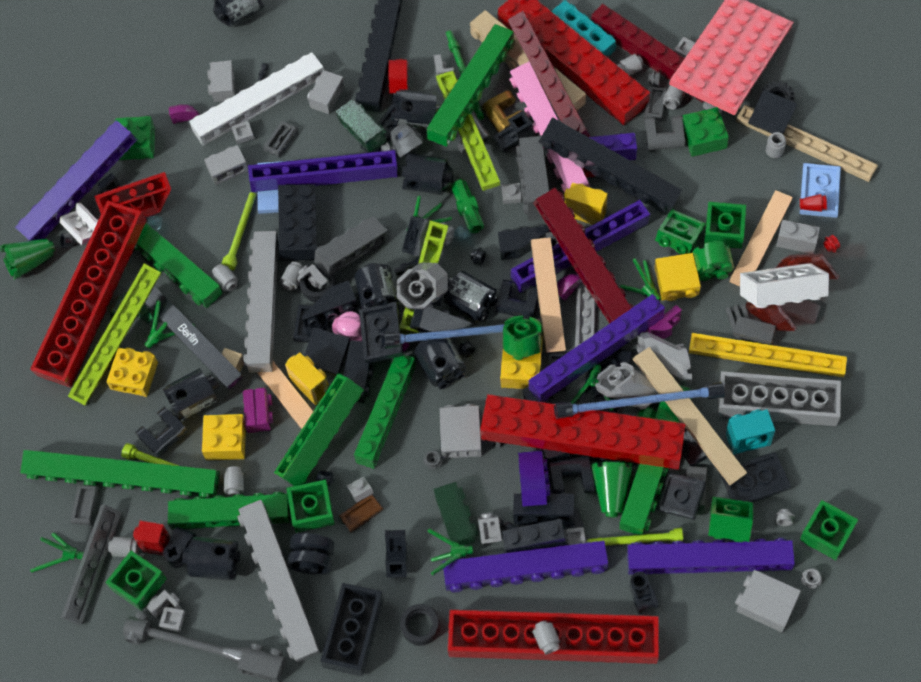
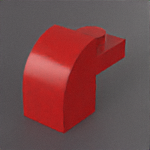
[389,59,409,93]

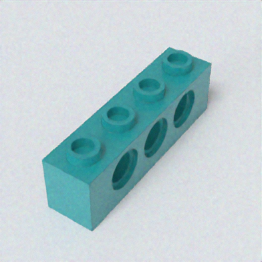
[551,0,616,58]

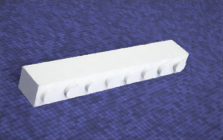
[189,53,324,146]

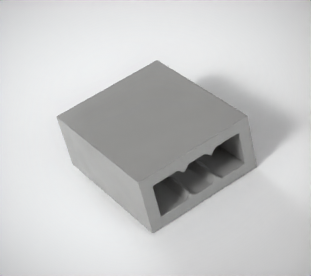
[439,404,482,459]
[735,570,800,632]

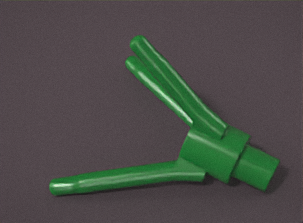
[406,196,452,230]
[620,258,661,300]
[145,301,195,349]
[570,365,614,411]
[428,529,473,575]
[30,532,84,573]

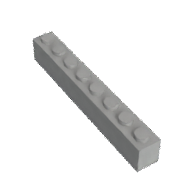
[244,231,279,373]
[237,500,320,663]

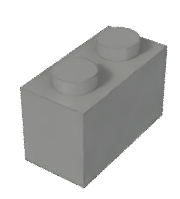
[207,60,235,102]
[307,70,345,114]
[204,145,248,185]
[776,220,820,254]

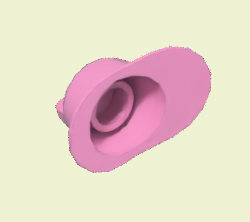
[332,311,362,342]

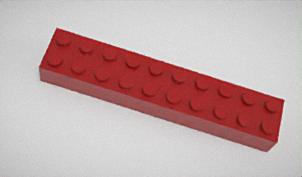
[498,0,650,126]
[30,200,146,388]
[480,394,685,470]
[448,610,658,664]

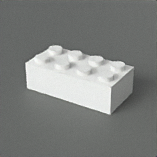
[740,263,829,308]

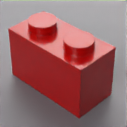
[133,520,171,556]

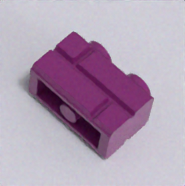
[243,388,274,433]

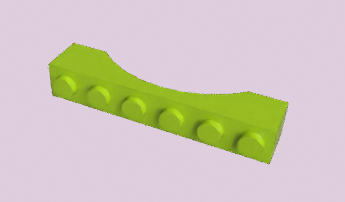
[400,221,448,335]

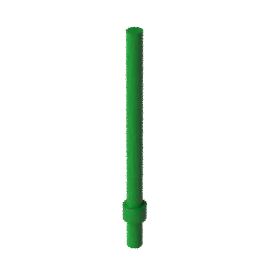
[446,30,484,120]

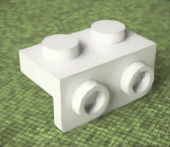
[59,202,98,245]

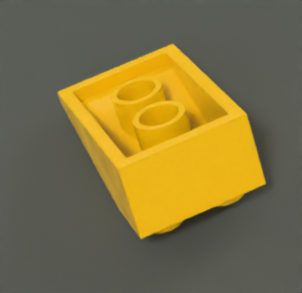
[500,336,543,389]

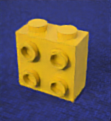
[564,182,608,225]
[654,253,701,301]
[106,348,158,397]
[285,352,329,405]

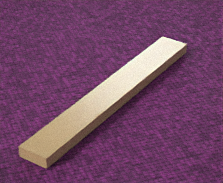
[736,105,878,182]
[633,347,747,485]

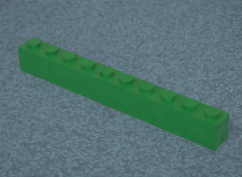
[20,450,220,498]

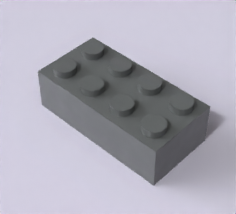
[516,136,549,221]

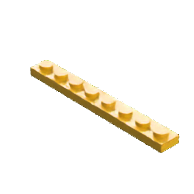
[689,333,847,377]

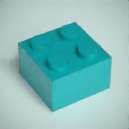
[726,409,775,455]

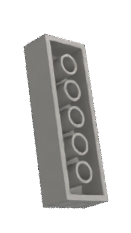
[717,371,841,426]

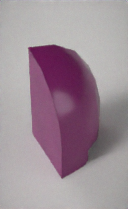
[169,104,199,124]
[557,274,582,301]

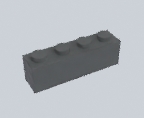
[314,216,388,277]

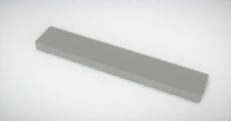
[575,252,597,347]

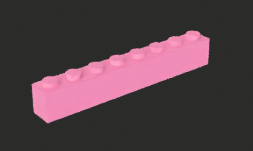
[510,62,591,193]

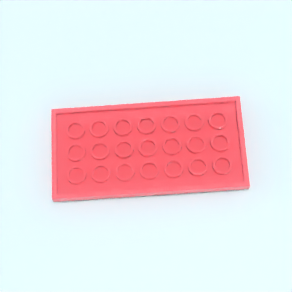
[669,0,793,116]

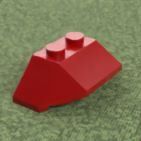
[95,172,171,217]

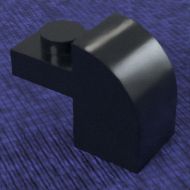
[493,111,533,153]
[385,530,408,578]

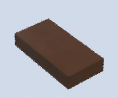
[339,494,383,533]

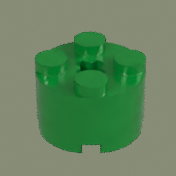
[692,241,734,281]
[502,316,542,360]

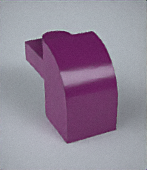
[643,305,682,339]

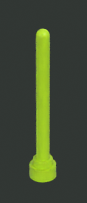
[221,192,256,271]
[121,443,178,466]
[586,528,683,546]

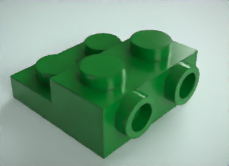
[655,209,706,254]

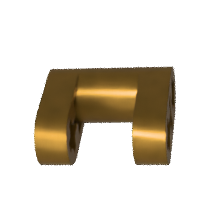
[482,91,528,133]

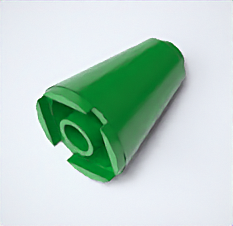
[0,239,55,280]
[592,462,632,518]

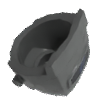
[391,123,424,158]

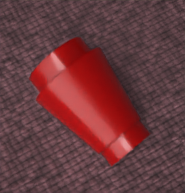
[800,194,827,212]

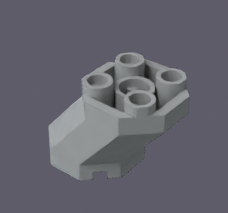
[397,263,448,309]
[637,332,692,386]
[595,362,659,409]

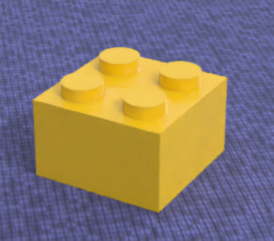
[202,414,246,460]

